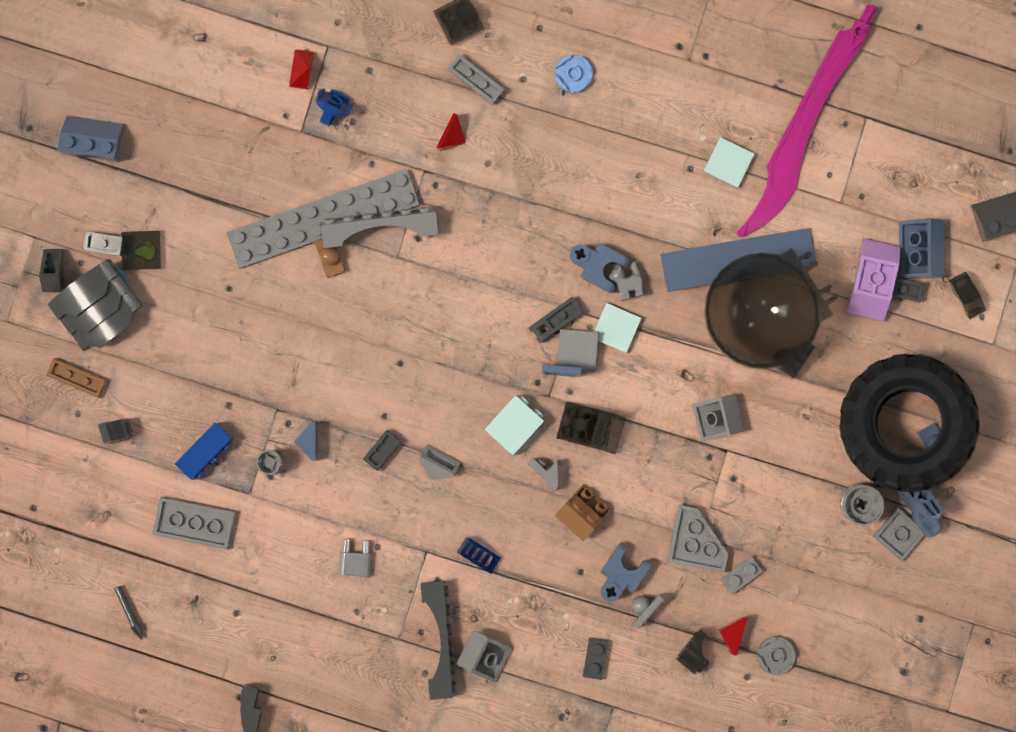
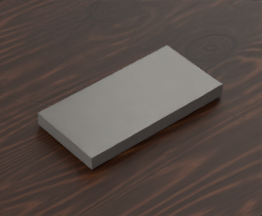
[152,497,236,550]

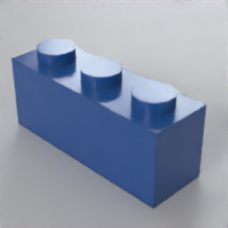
[175,422,233,480]

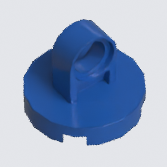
[315,89,353,126]

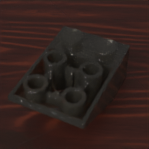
[556,401,626,455]

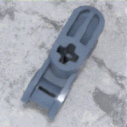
[570,243,630,293]
[898,490,943,537]
[600,542,652,602]

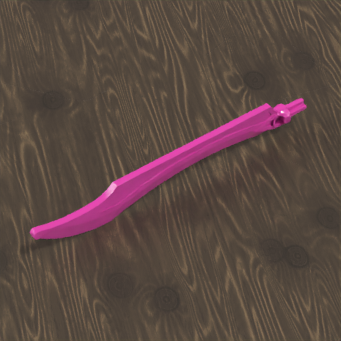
[736,4,877,237]

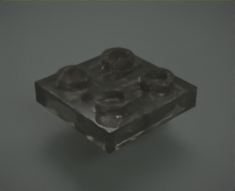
[433,0,484,46]

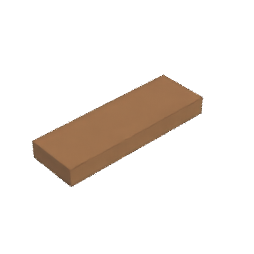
[46,358,107,398]

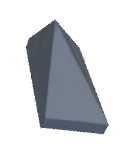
[294,422,317,461]

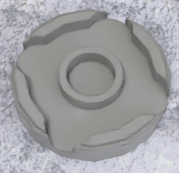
[757,636,796,675]

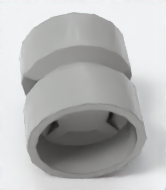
[256,450,284,475]

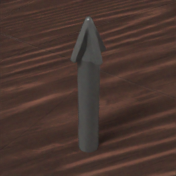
[114,586,142,640]

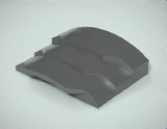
[47,259,143,351]

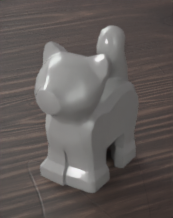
[609,262,645,301]

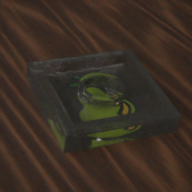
[121,231,161,271]

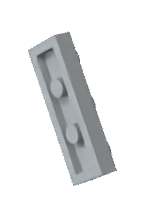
[448,54,504,105]

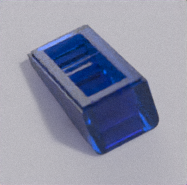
[457,537,501,574]

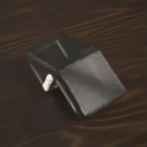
[949,271,986,320]

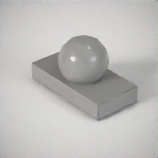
[632,595,664,629]

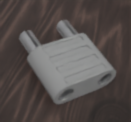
[339,539,371,577]

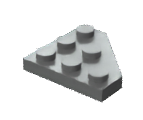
[667,505,728,573]

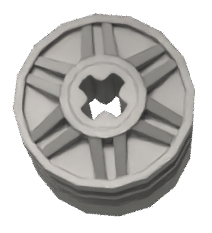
[840,483,884,526]

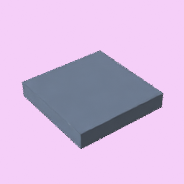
[542,365,581,377]

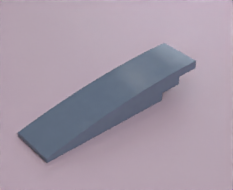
[660,228,817,292]

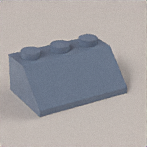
[58,116,124,162]
[899,218,944,279]

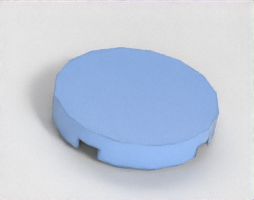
[555,55,593,93]

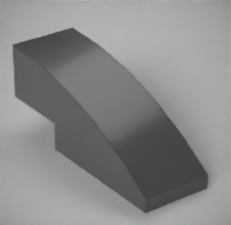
[240,685,263,732]

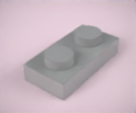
[720,556,763,595]

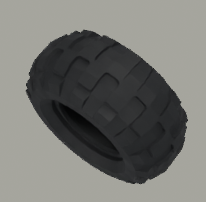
[839,353,980,492]

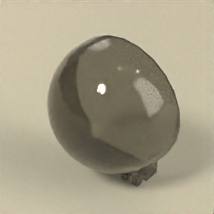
[704,248,839,370]

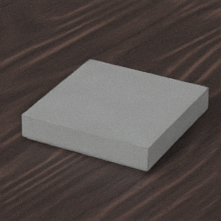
[557,329,599,370]
[872,507,925,562]

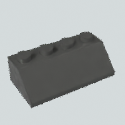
[971,192,1016,242]

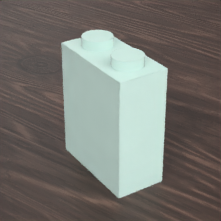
[485,395,544,455]

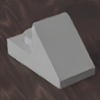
[527,458,558,490]

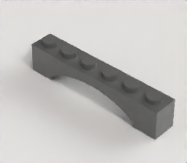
[420,581,457,700]

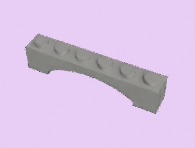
[320,206,438,248]

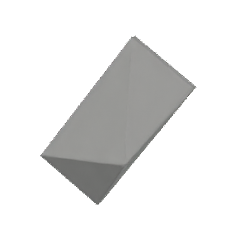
[419,445,461,480]

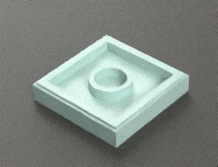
[703,137,754,188]
[594,303,641,353]

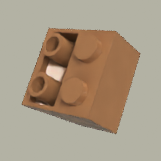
[555,484,612,541]

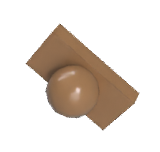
[314,239,345,278]

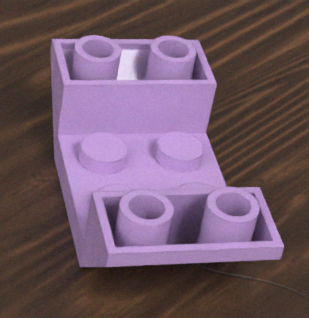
[846,238,900,321]

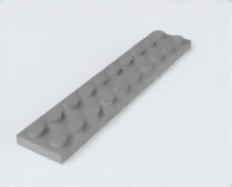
[227,169,420,269]

